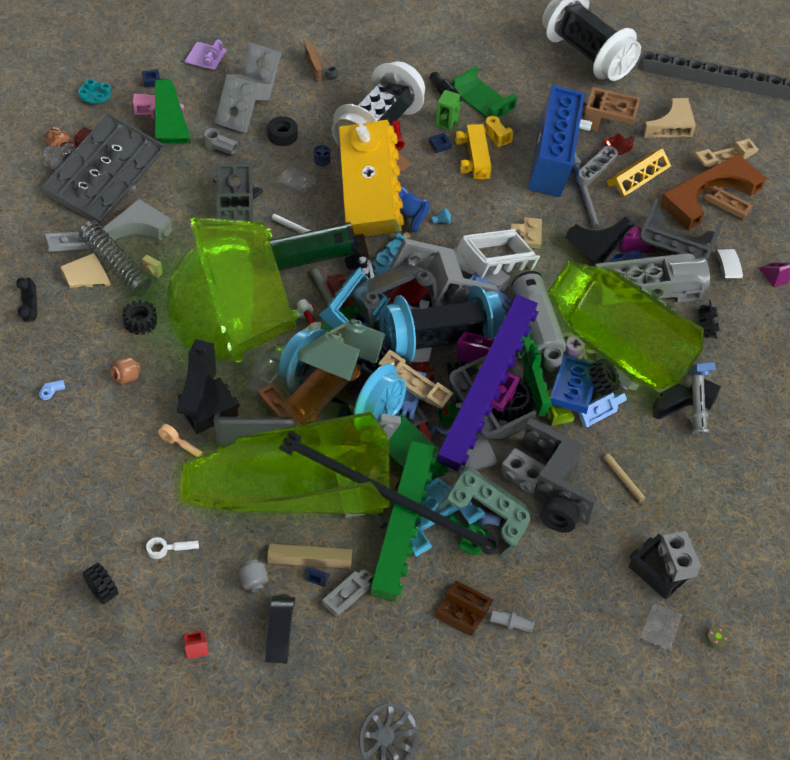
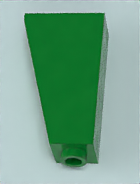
[155,78,191,144]

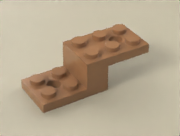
[581,87,641,132]

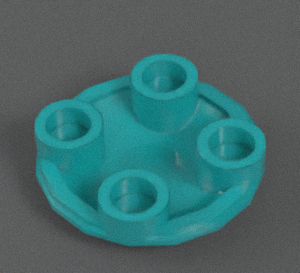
[78,79,111,104]

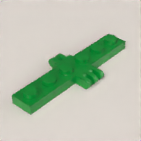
[520,333,551,416]

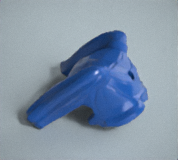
[399,186,430,232]

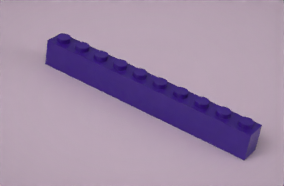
[436,294,539,472]

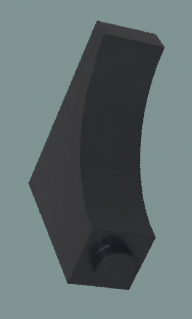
[565,217,635,264]
[177,339,216,418]

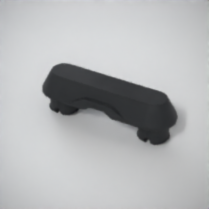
[16,277,37,322]

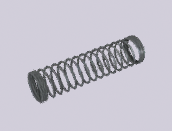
[78,220,152,295]

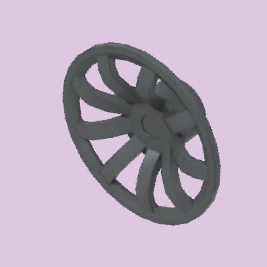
[358,703,419,760]

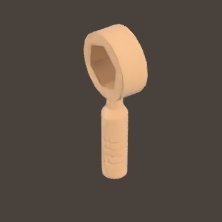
[158,424,203,458]

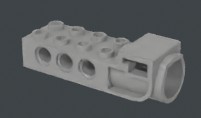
[594,254,710,305]

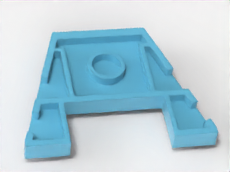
[412,478,485,557]

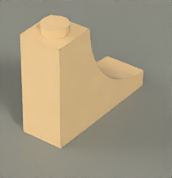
[643,98,696,138]

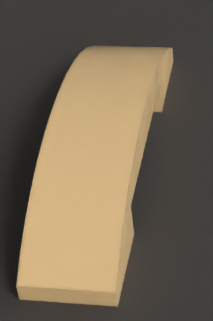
[695,139,758,168]
[378,350,454,409]

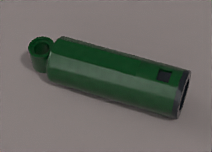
[247,222,358,272]

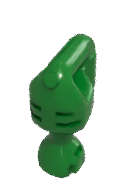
[445,514,489,555]

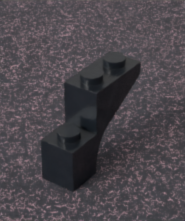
[652,379,721,419]

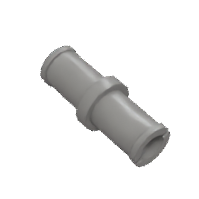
[490,608,535,633]

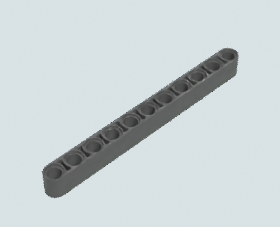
[639,51,790,100]

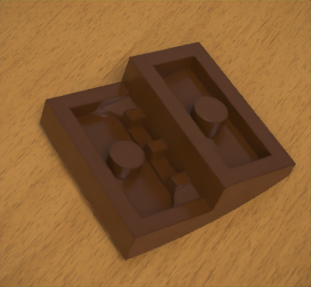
[435,581,493,636]

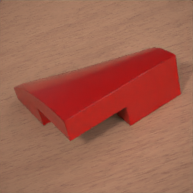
[387,279,428,306]

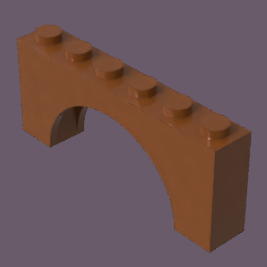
[661,154,766,230]

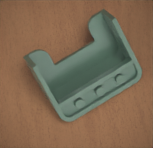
[435,466,530,557]

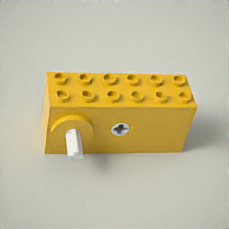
[339,120,404,237]

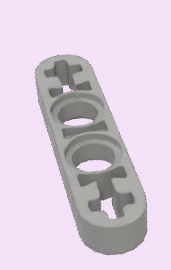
[576,146,618,186]

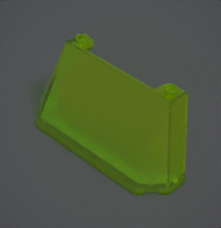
[191,217,298,358]

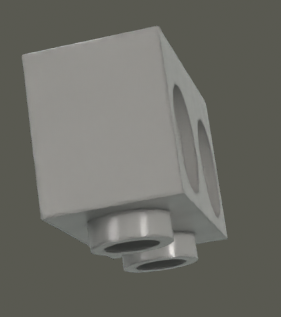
[500,448,545,494]
[658,531,701,582]

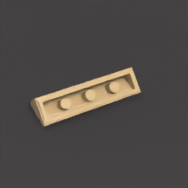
[267,544,352,569]

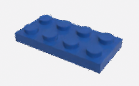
[551,355,594,414]

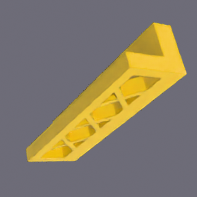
[606,148,671,197]

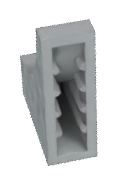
[102,199,172,244]

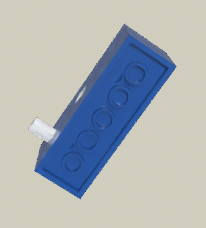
[527,85,592,197]

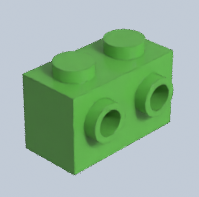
[435,90,462,131]

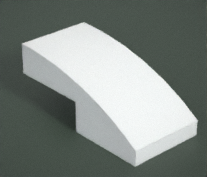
[716,249,743,278]

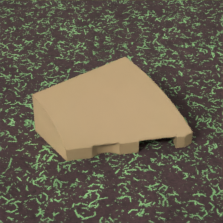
[60,253,111,288]

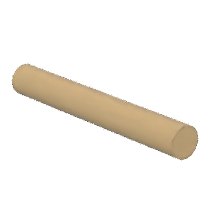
[604,454,646,503]

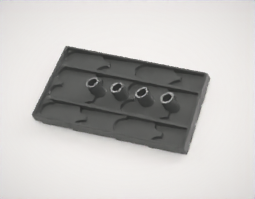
[41,113,166,225]

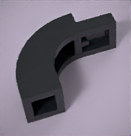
[265,594,296,664]

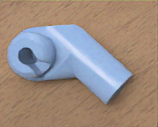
[39,380,65,400]
[474,511,502,527]

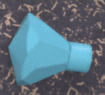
[432,208,451,224]

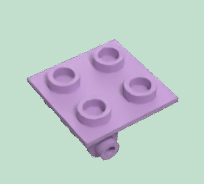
[184,40,227,70]

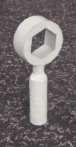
[146,537,199,559]

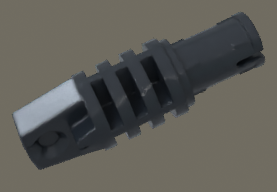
[429,72,462,102]

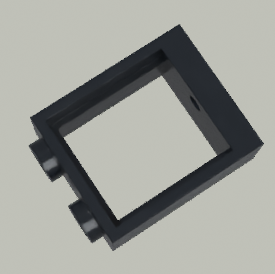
[629,534,690,600]

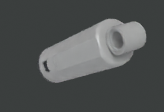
[511,271,566,372]

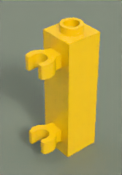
[455,124,491,179]

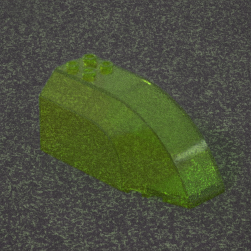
[548,261,704,393]

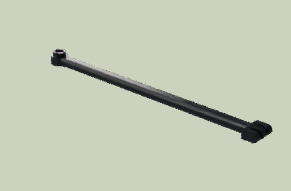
[279,431,498,555]

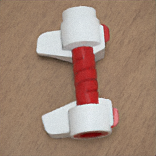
[291,299,321,332]

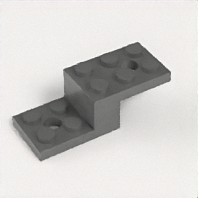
[216,163,254,248]

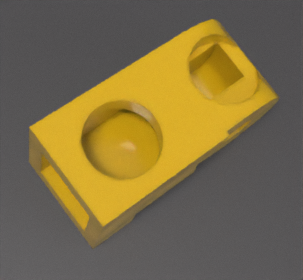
[485,116,513,147]

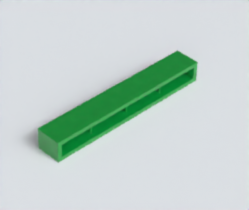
[371,441,438,602]

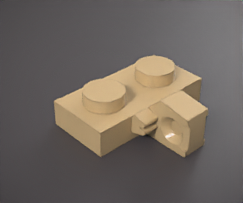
[511,217,542,249]

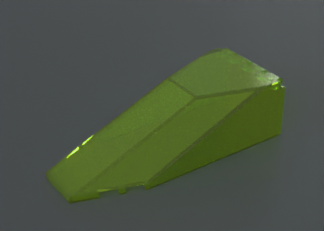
[179,412,390,514]

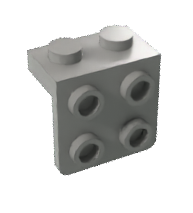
[449,430,497,471]

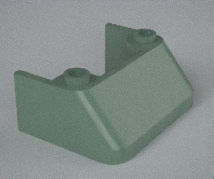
[297,319,385,381]

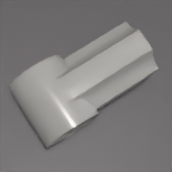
[204,128,238,155]

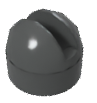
[325,66,338,80]

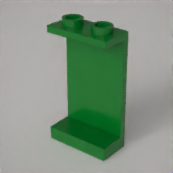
[452,66,517,118]
[372,414,450,484]

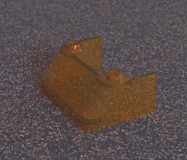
[277,362,361,425]

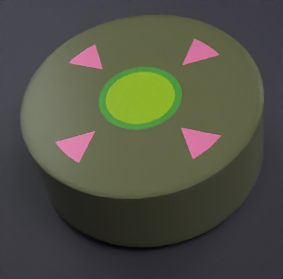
[706,626,729,649]

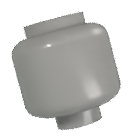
[238,559,269,593]

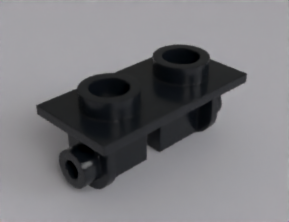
[698,300,720,339]

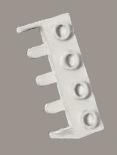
[456,229,540,278]

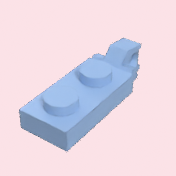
[578,392,627,427]

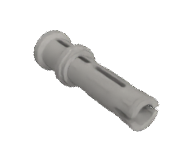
[691,375,709,435]

